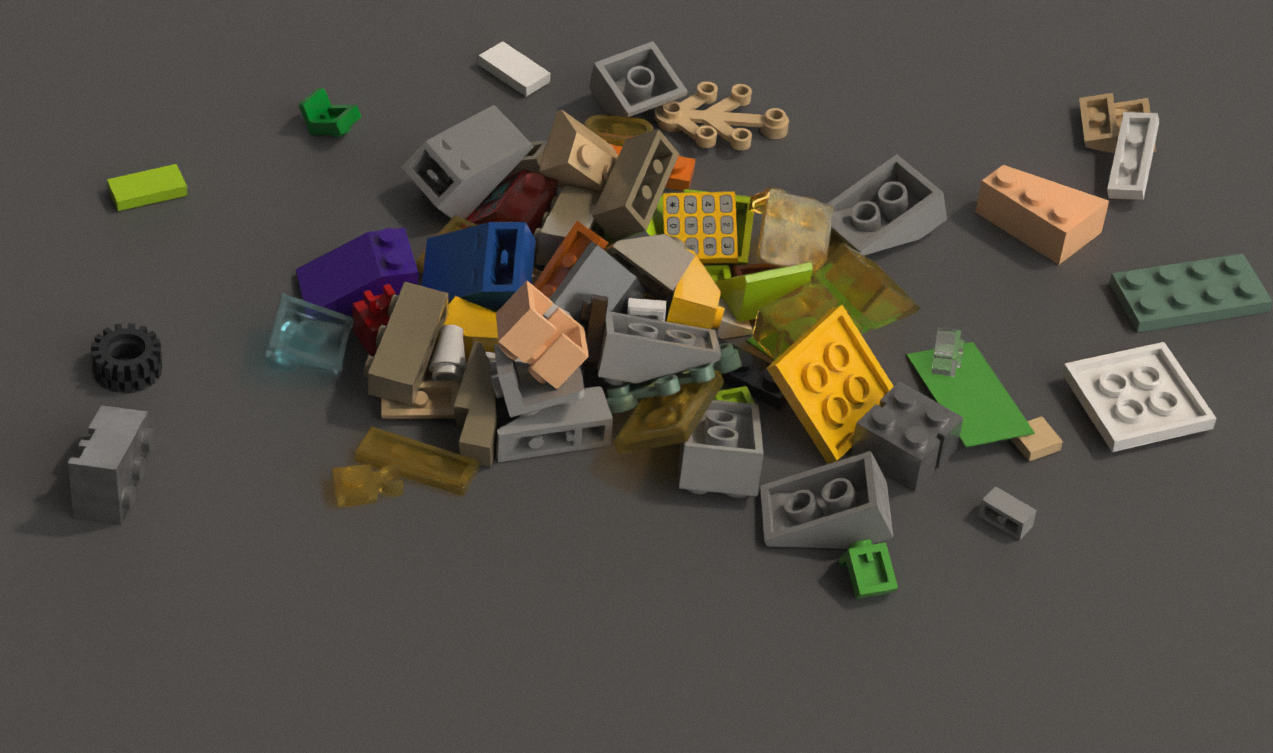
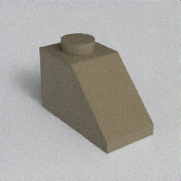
[604,234,695,299]

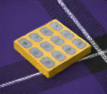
[663,192,738,264]

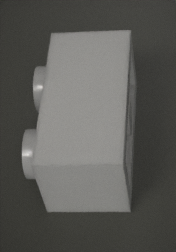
[979,486,1037,541]

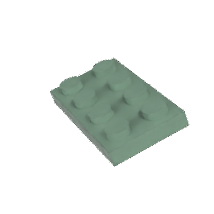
[1109,253,1273,333]

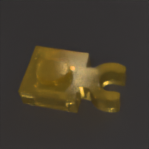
[332,464,404,508]

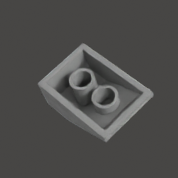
[815,154,947,256]
[597,311,721,385]
[678,397,764,498]
[760,451,893,549]

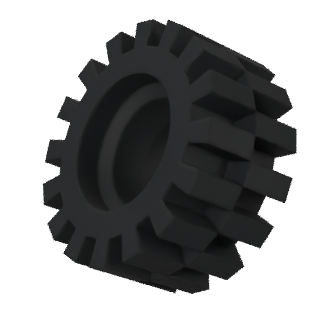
[91,323,162,393]

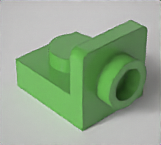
[839,540,898,599]

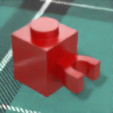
[353,284,396,356]

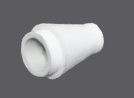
[429,325,467,383]

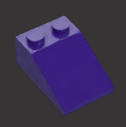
[296,227,418,321]

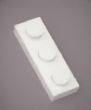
[1107,112,1159,200]

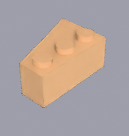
[975,165,1109,265]

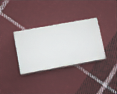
[478,41,551,97]

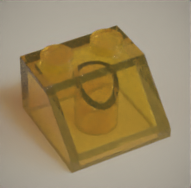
[813,243,921,330]

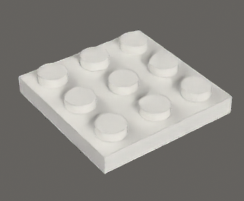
[1062,342,1217,452]

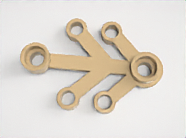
[655,82,789,151]

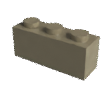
[592,129,679,240]
[534,184,602,266]
[363,282,449,406]

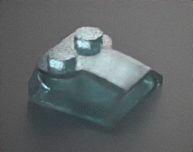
[264,294,354,376]

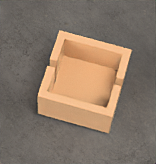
[496,281,589,389]

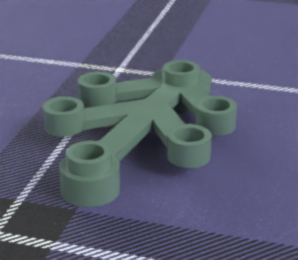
[604,343,742,413]

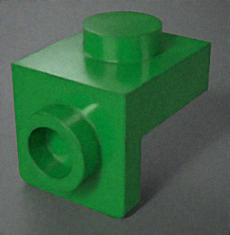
[299,88,362,137]

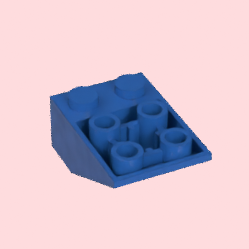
[422,222,536,309]

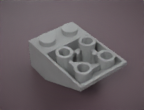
[401,105,534,225]

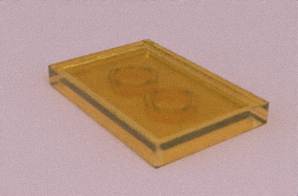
[613,370,724,454]

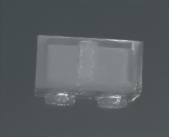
[931,327,965,377]

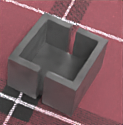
[851,381,964,492]

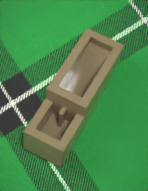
[454,341,497,468]

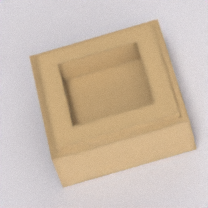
[1011,416,1063,462]

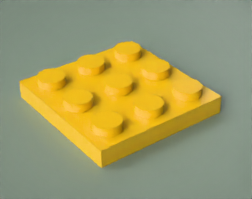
[766,305,894,464]

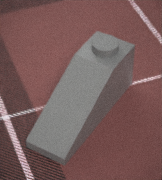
[496,386,613,462]

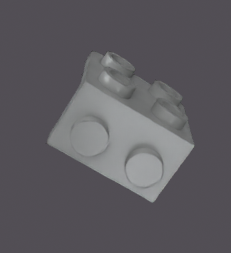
[489,344,585,417]

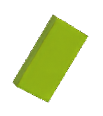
[107,164,188,211]

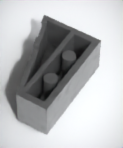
[68,405,155,525]

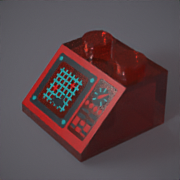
[461,170,558,236]

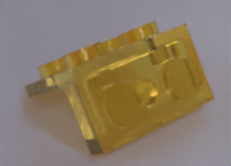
[749,187,834,276]

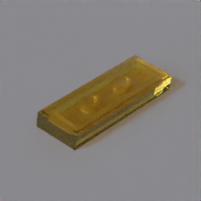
[355,426,480,497]

